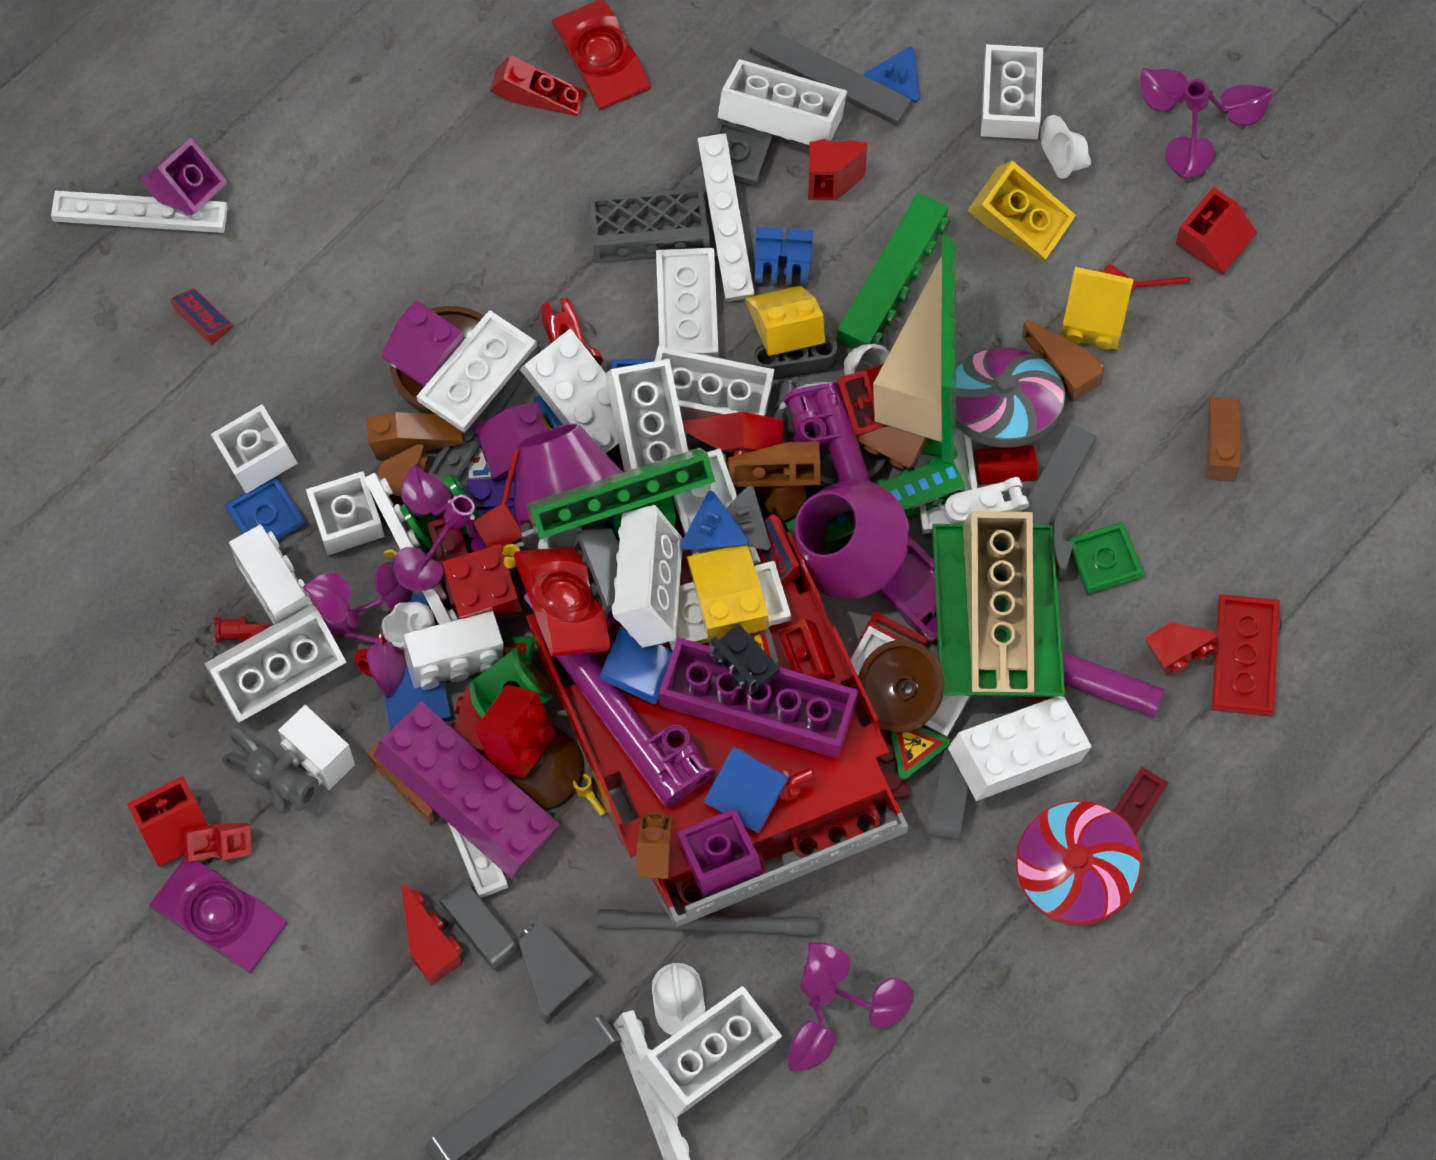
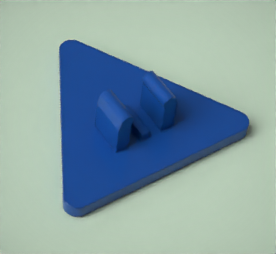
[863,47,919,103]
[680,491,748,551]

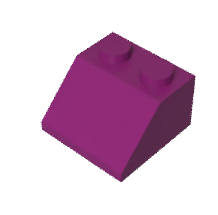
[140,137,228,215]
[381,300,464,387]
[475,402,547,481]
[677,808,763,898]

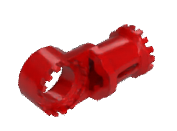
[214,616,273,643]

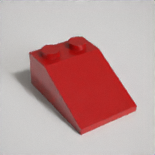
[682,411,784,456]

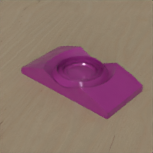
[876,536,937,643]
[149,858,287,974]

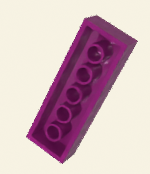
[659,637,858,759]
[373,702,560,879]

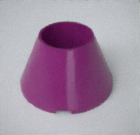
[513,423,623,526]
[793,479,909,599]

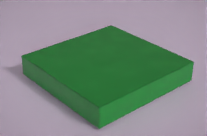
[1066,522,1144,596]

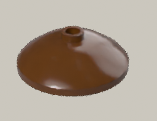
[858,640,945,733]
[490,725,582,811]

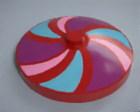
[1016,800,1142,926]

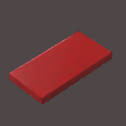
[1211,594,1280,717]

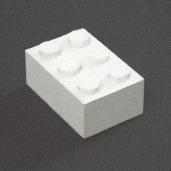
[980,44,1043,139]
[229,524,313,624]
[404,611,503,690]

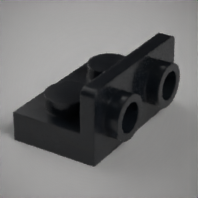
[710,624,780,695]

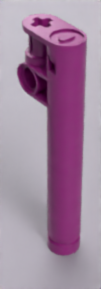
[783,382,901,583]
[541,634,716,807]
[1062,651,1165,718]

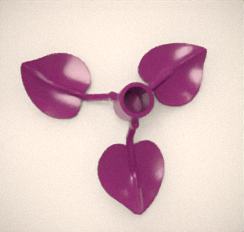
[1140,68,1273,179]
[393,464,522,592]
[303,562,412,697]
[788,942,914,1072]

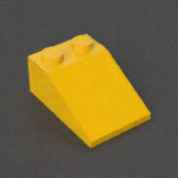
[967,160,1076,260]
[1061,267,1134,350]
[745,286,825,356]
[687,545,769,643]

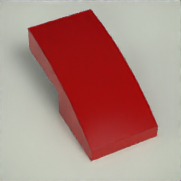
[182,823,252,862]

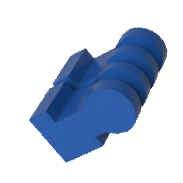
[755,227,813,286]

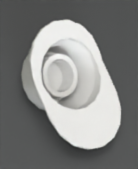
[1040,115,1091,179]
[652,963,705,1036]

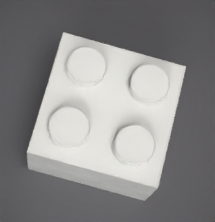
[211,404,298,494]
[306,471,385,556]
[278,705,355,790]

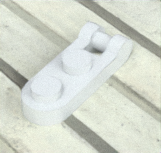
[944,477,1029,524]

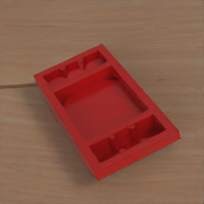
[552,0,651,111]
[513,546,610,657]

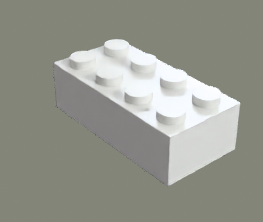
[718,59,847,145]
[520,329,619,453]
[655,346,774,421]
[605,359,688,472]
[612,505,683,648]
[204,604,346,723]
[948,697,1092,801]
[637,986,782,1118]

